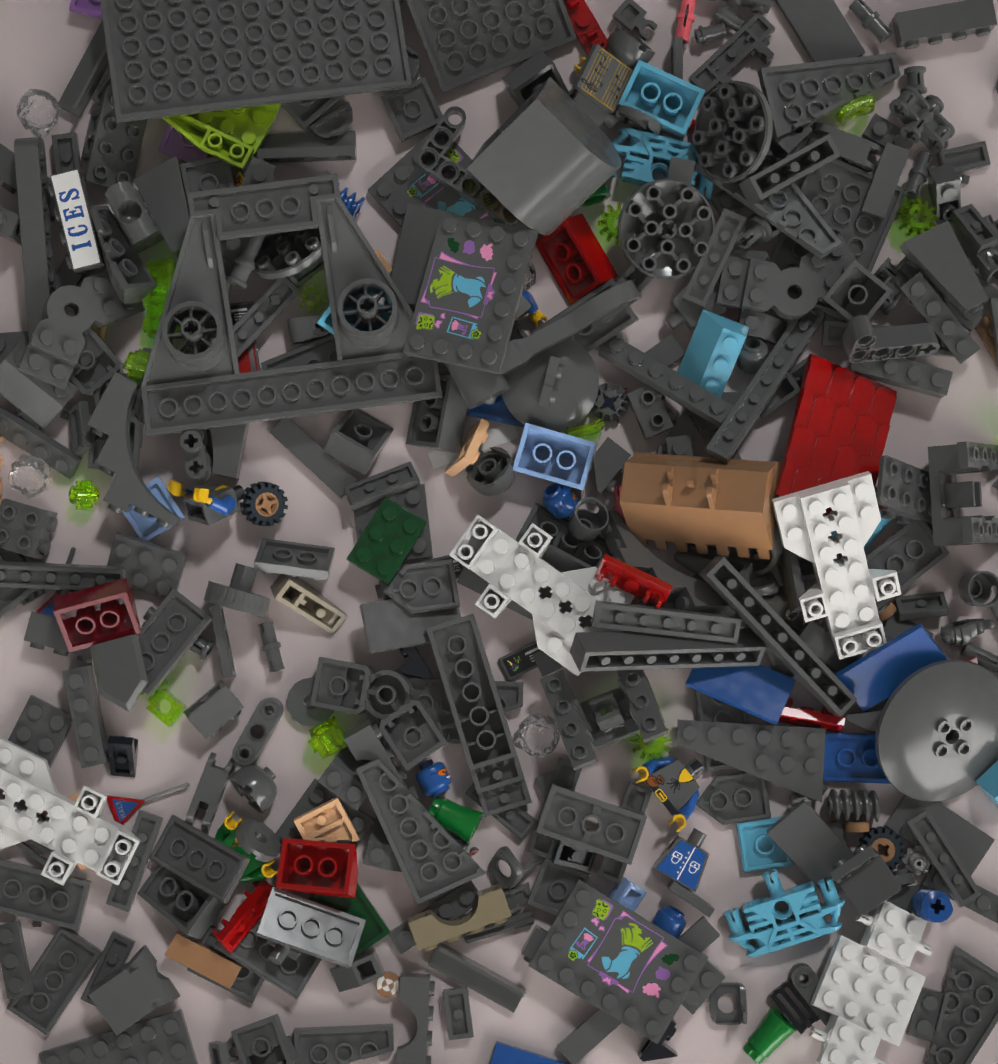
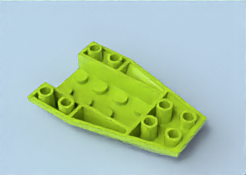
[162,103,281,170]

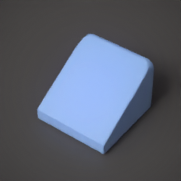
[609,877,647,911]

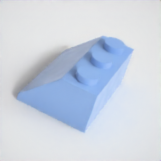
[513,423,597,490]

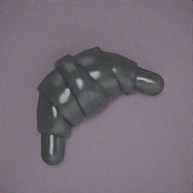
[940,618,995,646]

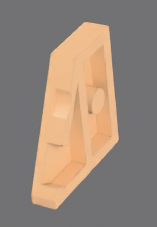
[445,418,490,477]
[294,797,360,842]

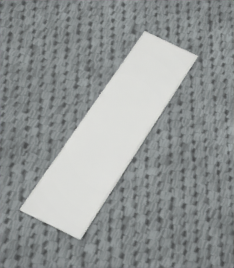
[428,424,519,469]

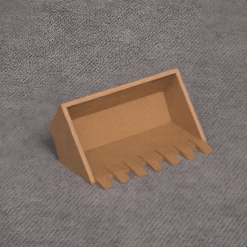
[620,452,780,559]

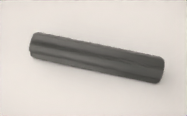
[463,911,535,943]

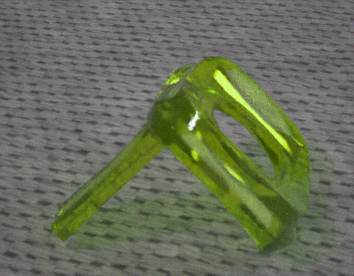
[835,95,876,125]
[564,418,605,439]

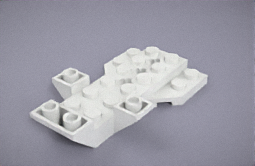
[772,471,901,660]
[449,515,636,677]
[0,738,141,886]

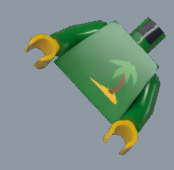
[215,811,278,883]

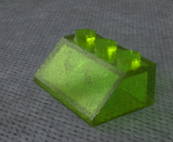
[143,258,180,339]

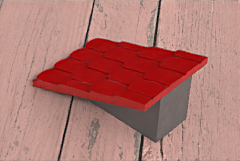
[774,354,897,515]

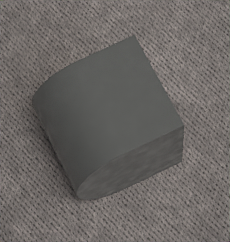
[467,77,622,235]

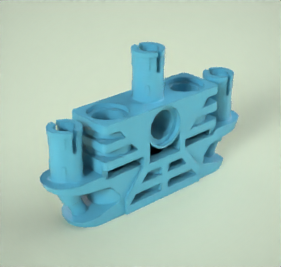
[610,128,714,201]
[723,869,845,958]

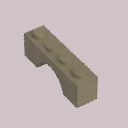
[407,883,512,951]

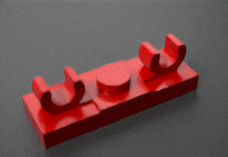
[563,0,607,56]
[595,554,673,609]
[778,697,845,732]
[212,880,272,953]

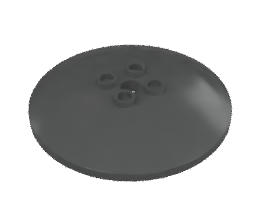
[875,659,998,802]

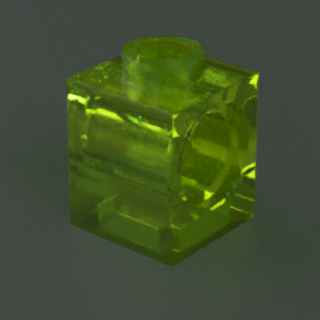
[146,688,188,727]
[308,716,347,759]

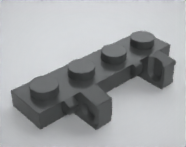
[688,11,775,97]

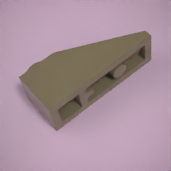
[270,574,347,635]

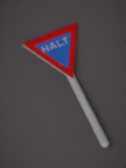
[106,782,190,825]

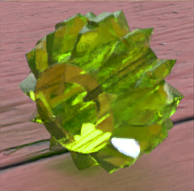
[896,197,939,237]
[597,203,621,245]
[630,728,672,760]

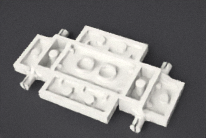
[809,901,933,1064]

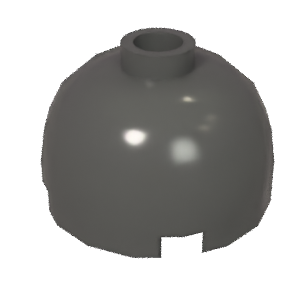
[606,25,655,70]
[465,447,516,496]
[229,764,277,814]

